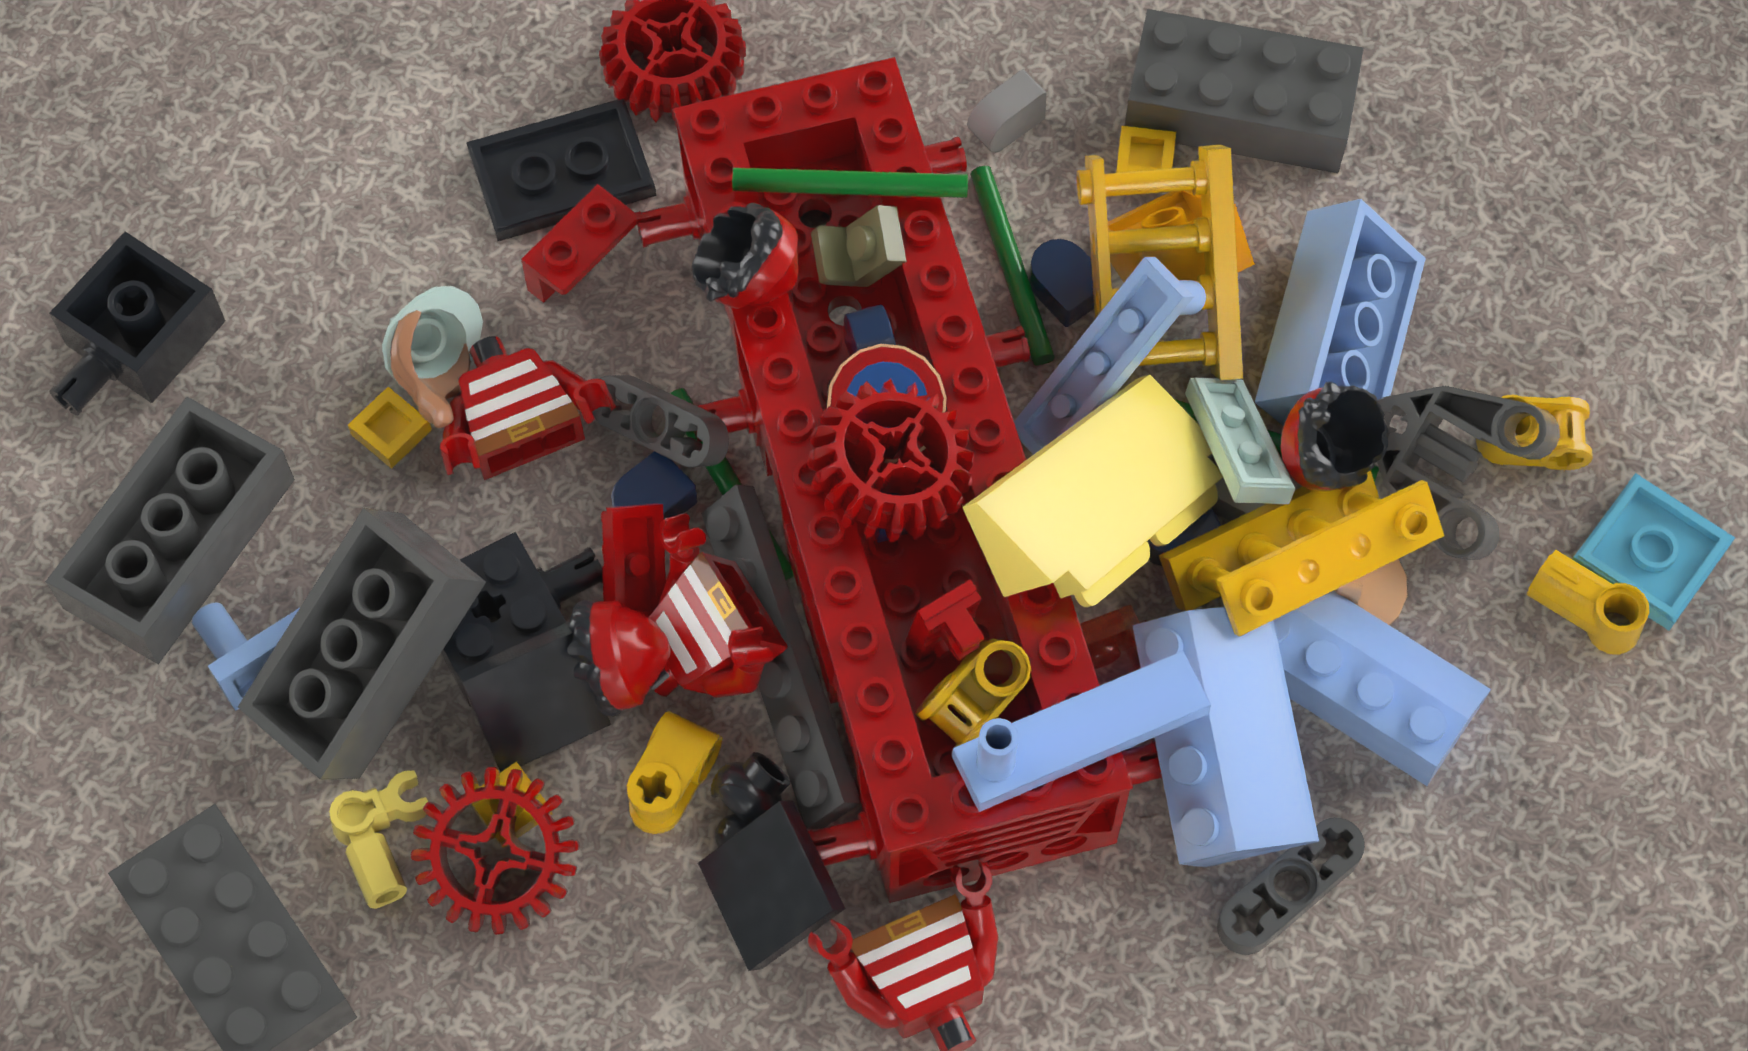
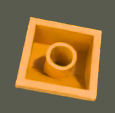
[1108,190,1255,282]

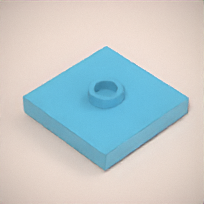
[1572,473,1735,631]

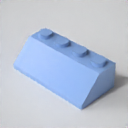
[1255,199,1426,426]
[1273,591,1491,786]
[1132,607,1319,867]

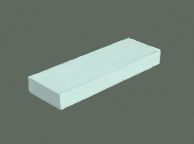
[1185,377,1295,504]

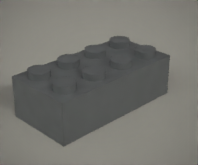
[1124,9,1364,173]
[45,396,295,665]
[238,508,486,780]
[108,804,357,1051]

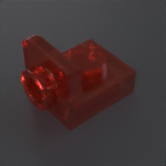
[1080,604,1147,671]

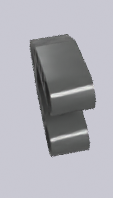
[1377,386,1560,560]

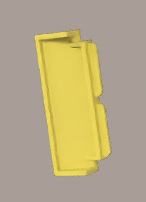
[962,374,1223,607]

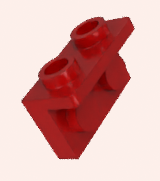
[521,184,638,303]

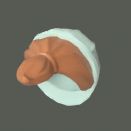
[382,286,483,428]

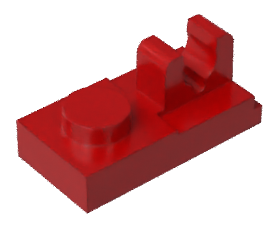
[601,504,666,618]
[905,579,984,662]

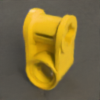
[1476,394,1593,470]
[915,639,1031,747]
[627,711,723,834]

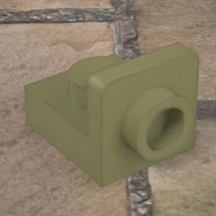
[811,205,907,287]

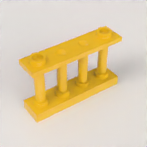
[1076,145,1243,380]
[1159,470,1444,636]

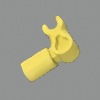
[329,770,428,909]

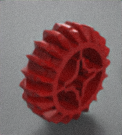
[599,0,746,123]
[807,378,974,544]
[411,767,580,935]

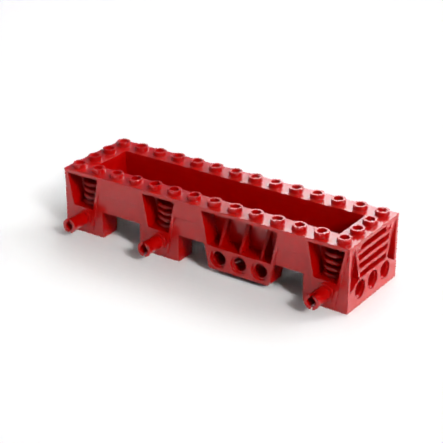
[635,57,1162,903]

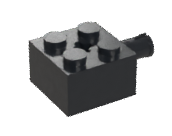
[49,231,225,416]
[441,532,603,707]

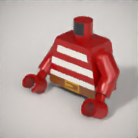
[440,336,616,480]
[649,513,788,698]
[808,859,999,1051]

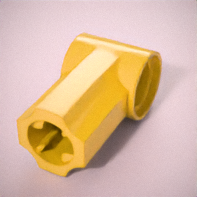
[1526,550,1650,655]

